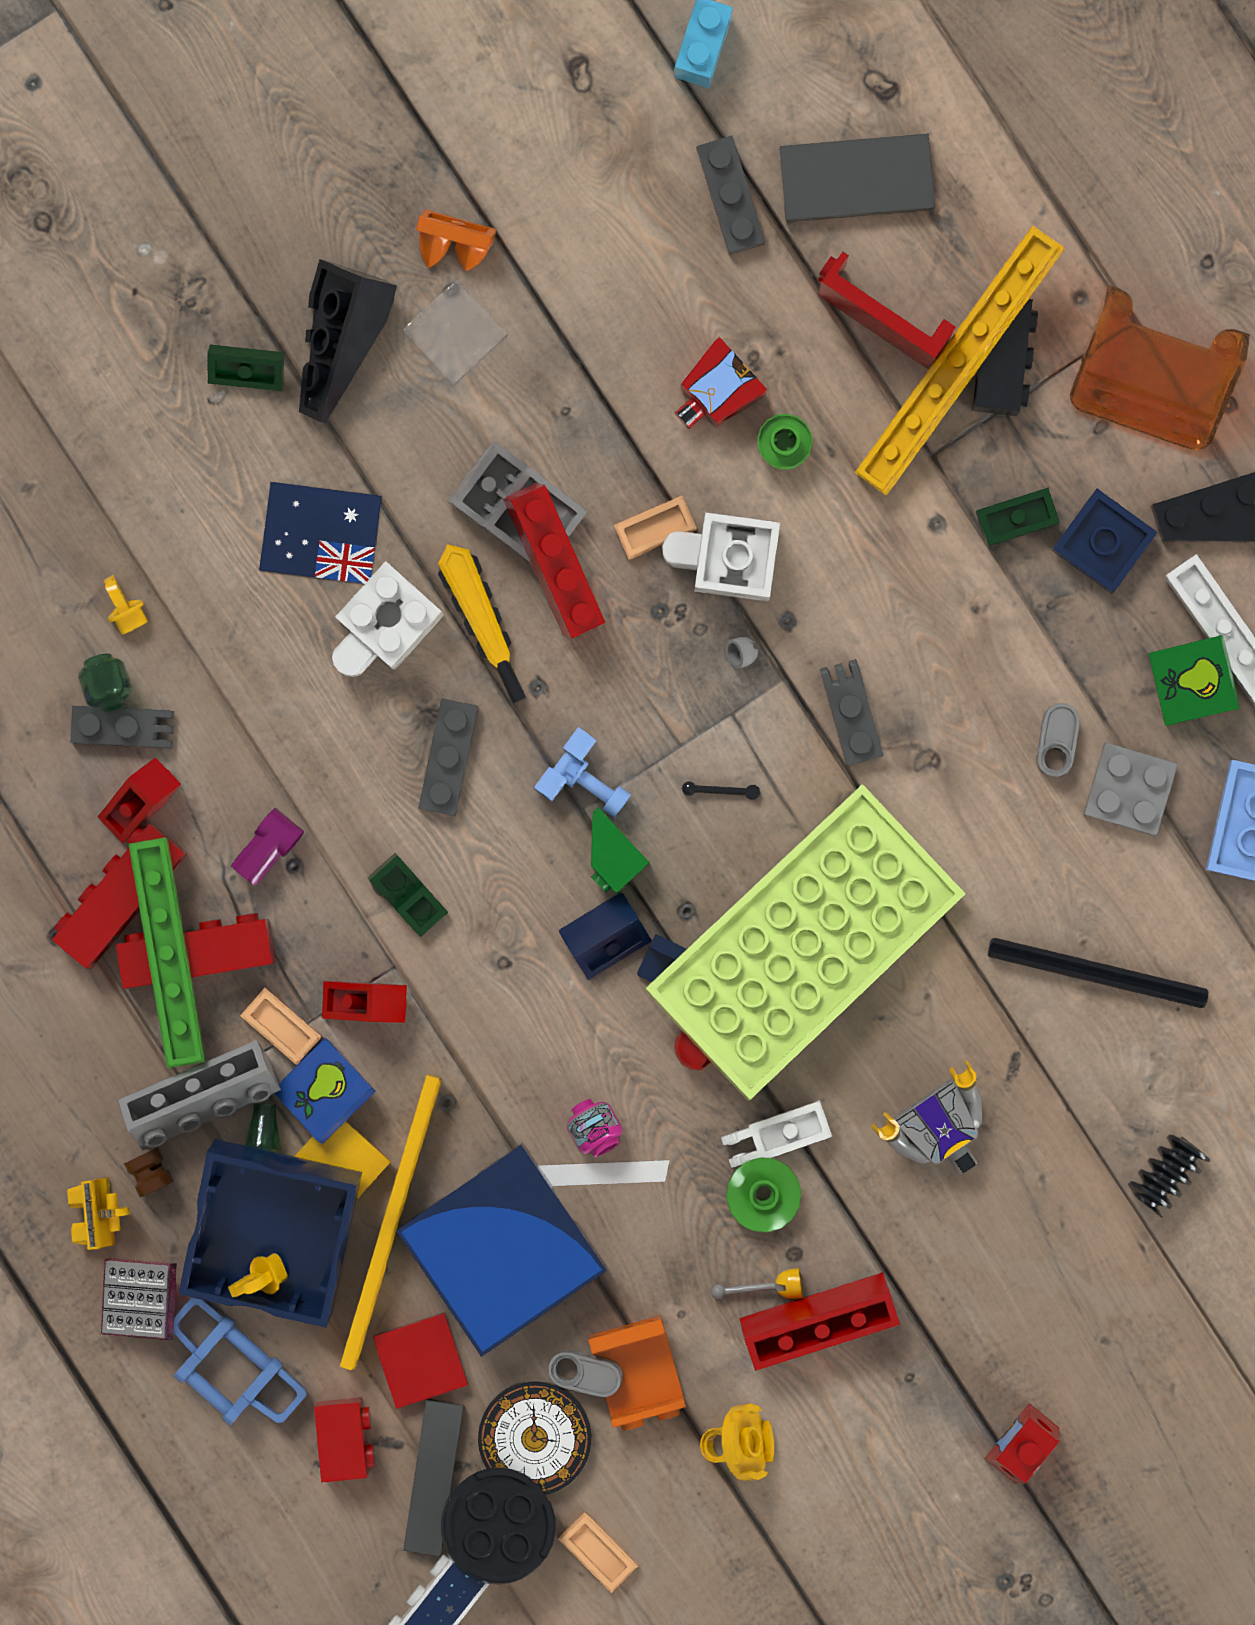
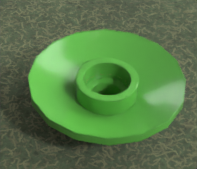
[726,1157,802,1233]

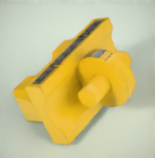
[67,1177,130,1250]

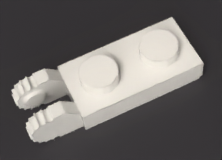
[721,1100,832,1168]

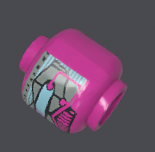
[567,1099,623,1157]

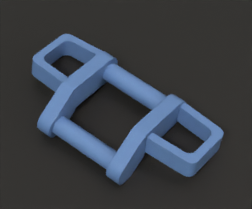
[169,1297,308,1426]

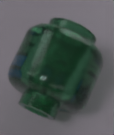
[78,653,132,712]

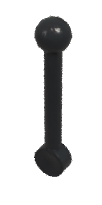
[682,781,760,800]

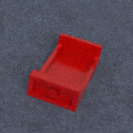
[817,251,956,370]

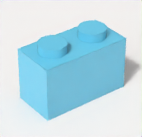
[674,0,733,89]

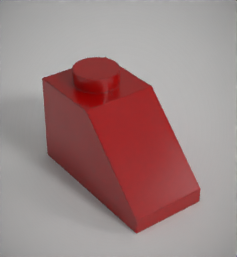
[98,757,181,844]
[322,981,407,1023]

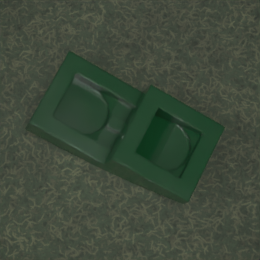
[367,853,448,937]

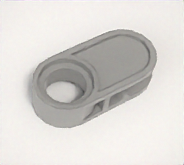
[1036,703,1080,777]
[548,1349,624,1397]

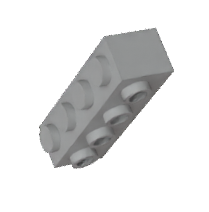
[118,1040,281,1150]

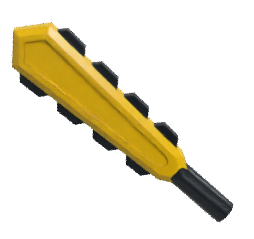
[438,544,526,703]

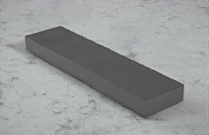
[403,1399,464,1556]

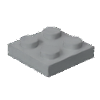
[1083,742,1178,836]

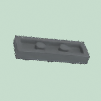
[696,136,765,255]
[419,698,479,816]

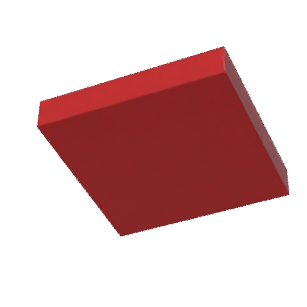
[373,1312,468,1409]

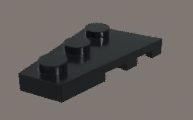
[1151,472,1255,543]

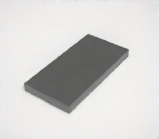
[779,133,935,222]

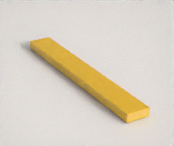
[855,225,1065,496]
[340,1074,442,1370]

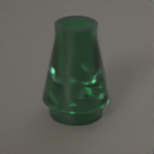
[245,1103,282,1153]

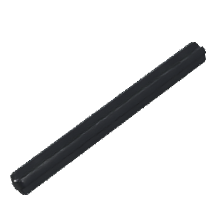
[988,938,1209,1008]

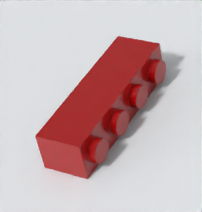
[503,483,605,639]
[52,824,188,969]
[116,913,276,989]
[739,1272,900,1371]

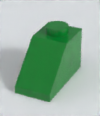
[591,808,650,894]

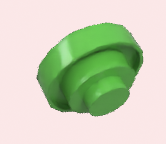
[757,414,812,470]

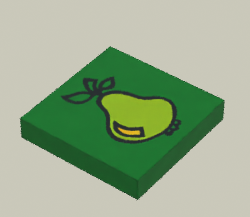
[1148,635,1240,726]

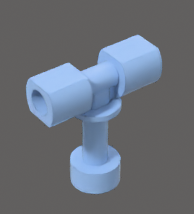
[534,727,632,818]

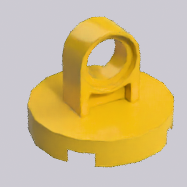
[700,1403,774,1481]

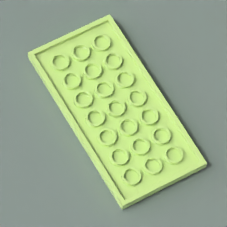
[644,784,965,1101]

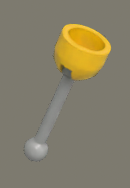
[711,1268,803,1300]

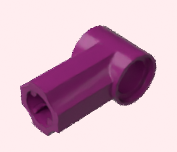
[231,808,304,886]

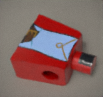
[674,337,767,429]
[984,1403,1060,1484]

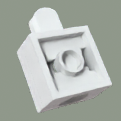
[662,512,780,602]
[332,561,444,677]

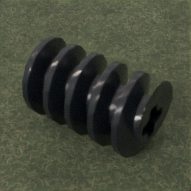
[1128,1134,1211,1218]

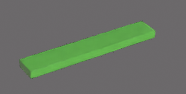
[129,837,206,1068]

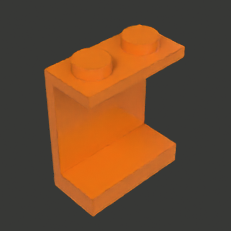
[588,1315,686,1431]

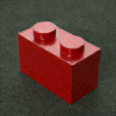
[314,1397,375,1483]

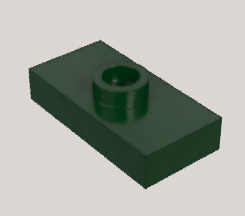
[207,344,284,391]
[976,488,1060,547]

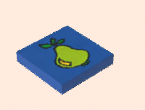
[274,1038,376,1144]

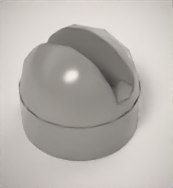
[726,637,758,669]

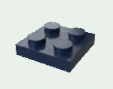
[1052,488,1158,594]

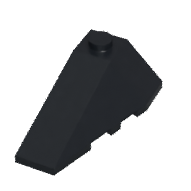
[299,259,397,423]

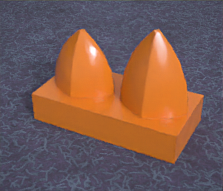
[416,209,497,271]

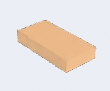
[614,496,697,560]
[240,987,322,1065]
[558,1511,638,1593]

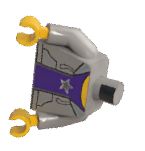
[871,1060,983,1175]

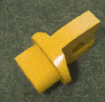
[103,575,148,635]
[228,1253,288,1297]

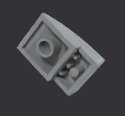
[447,442,587,564]

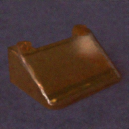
[1070,285,1250,450]

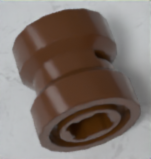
[124,1147,174,1197]

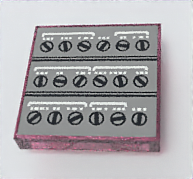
[101,1258,177,1340]

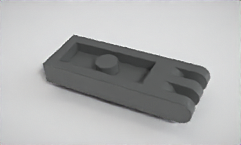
[820,659,883,767]
[70,705,174,749]

